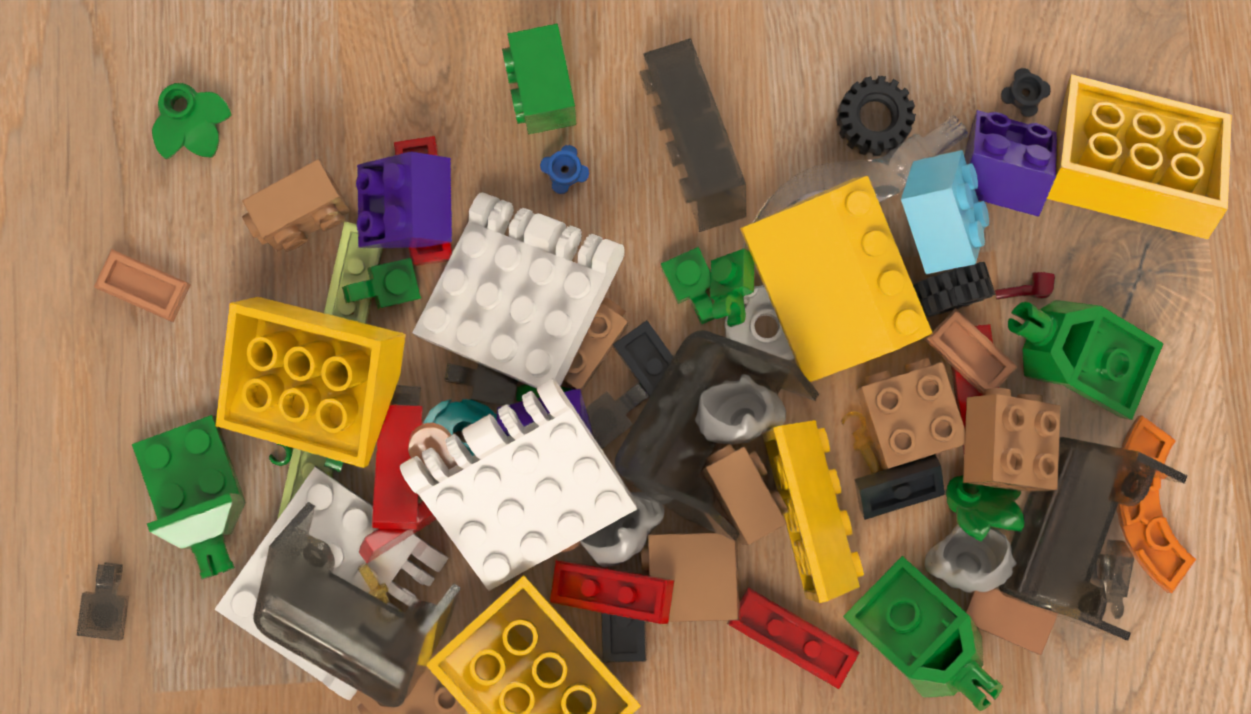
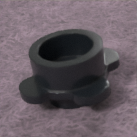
[1001,68,1051,117]

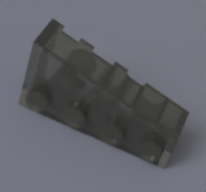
[639,38,747,232]

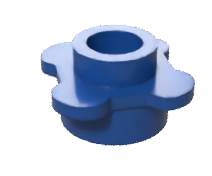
[540,145,589,194]

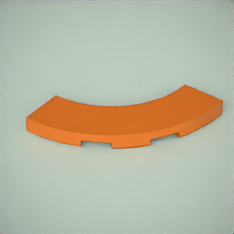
[1115,415,1196,593]

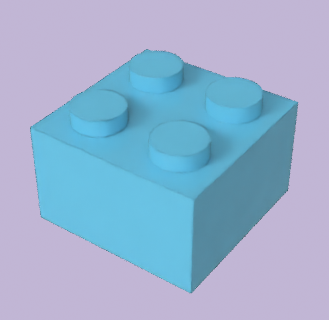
[901,150,989,274]

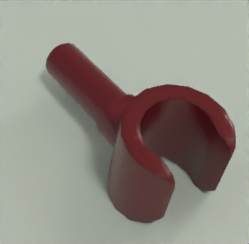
[995,272,1055,300]

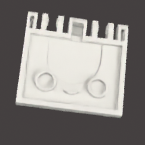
[412,192,624,388]
[400,378,637,591]
[215,466,449,701]

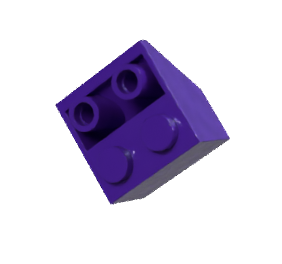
[964,110,1057,217]
[356,152,452,248]

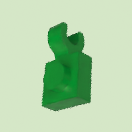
[660,247,715,325]
[710,248,754,327]
[342,258,421,309]

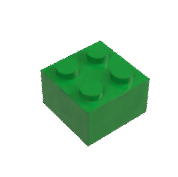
[502,23,577,135]

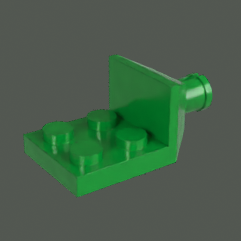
[1008,300,1164,420]
[132,415,246,580]
[843,556,1003,711]

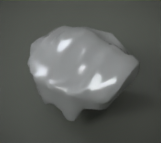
[695,374,786,444]
[580,492,664,568]
[925,524,1017,593]

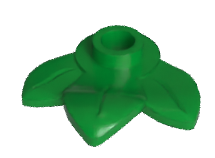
[152,83,232,159]
[945,475,1024,541]

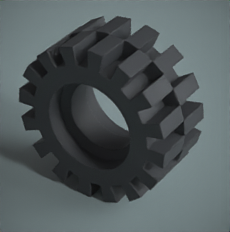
[836,76,916,157]
[913,262,996,318]

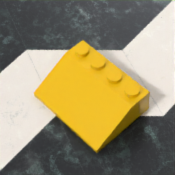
[1047,74,1232,239]
[740,175,933,383]
[216,297,406,468]
[762,420,864,603]
[425,575,641,714]

